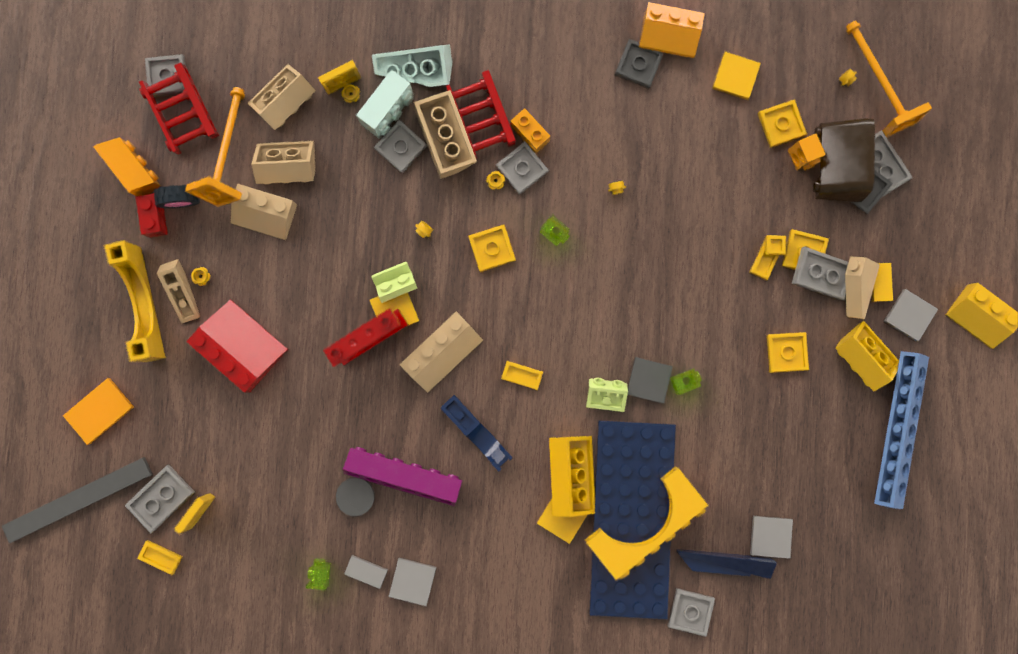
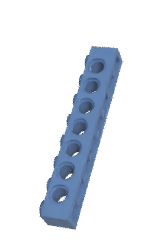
[874,351,929,509]

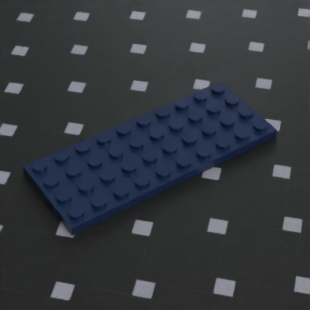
[589,420,676,619]

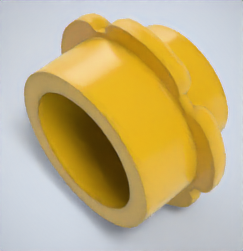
[839,68,857,86]
[341,84,360,103]
[486,171,505,190]
[608,181,626,195]
[415,221,433,238]
[191,267,210,286]

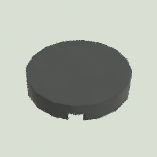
[336,477,375,516]

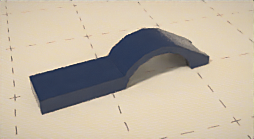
[441,395,513,471]

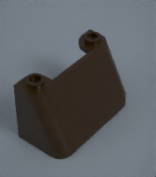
[813,118,875,202]

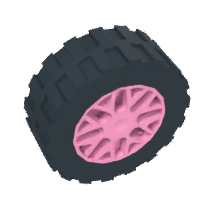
[154,185,200,208]

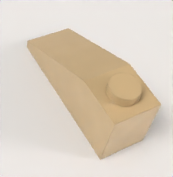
[845,256,880,319]
[157,259,200,323]

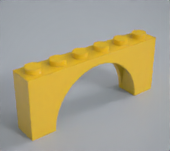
[104,241,166,362]
[585,467,708,580]

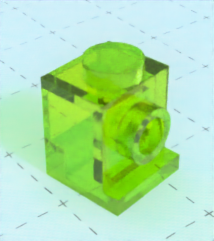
[539,214,570,246]
[670,368,702,395]
[306,559,331,590]

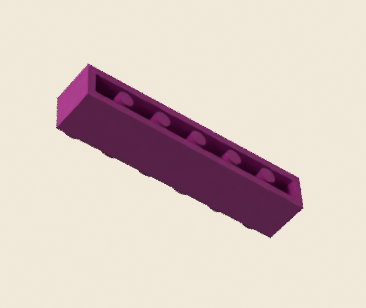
[343,447,462,507]

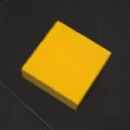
[765,235,786,256]

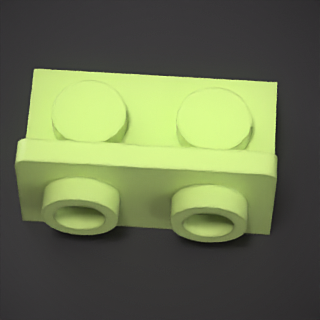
[371,262,417,303]
[586,378,628,412]

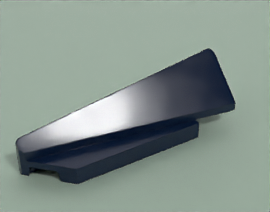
[676,549,777,579]

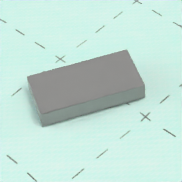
[344,555,388,589]

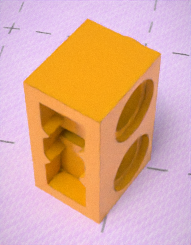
[510,108,550,154]
[788,134,826,171]

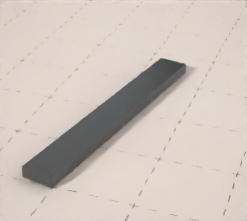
[2,457,153,544]

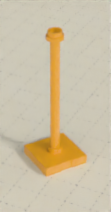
[846,21,932,137]
[185,87,245,207]

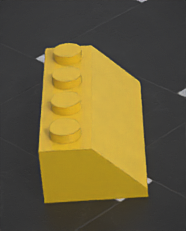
[549,436,595,517]

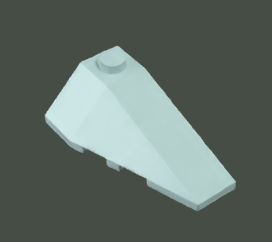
[372,44,452,87]

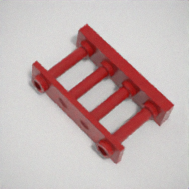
[139,63,219,155]
[446,70,516,159]
[323,308,409,367]

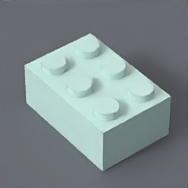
[356,70,414,139]

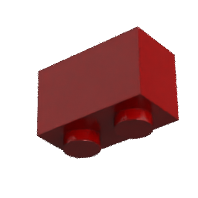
[135,194,168,238]

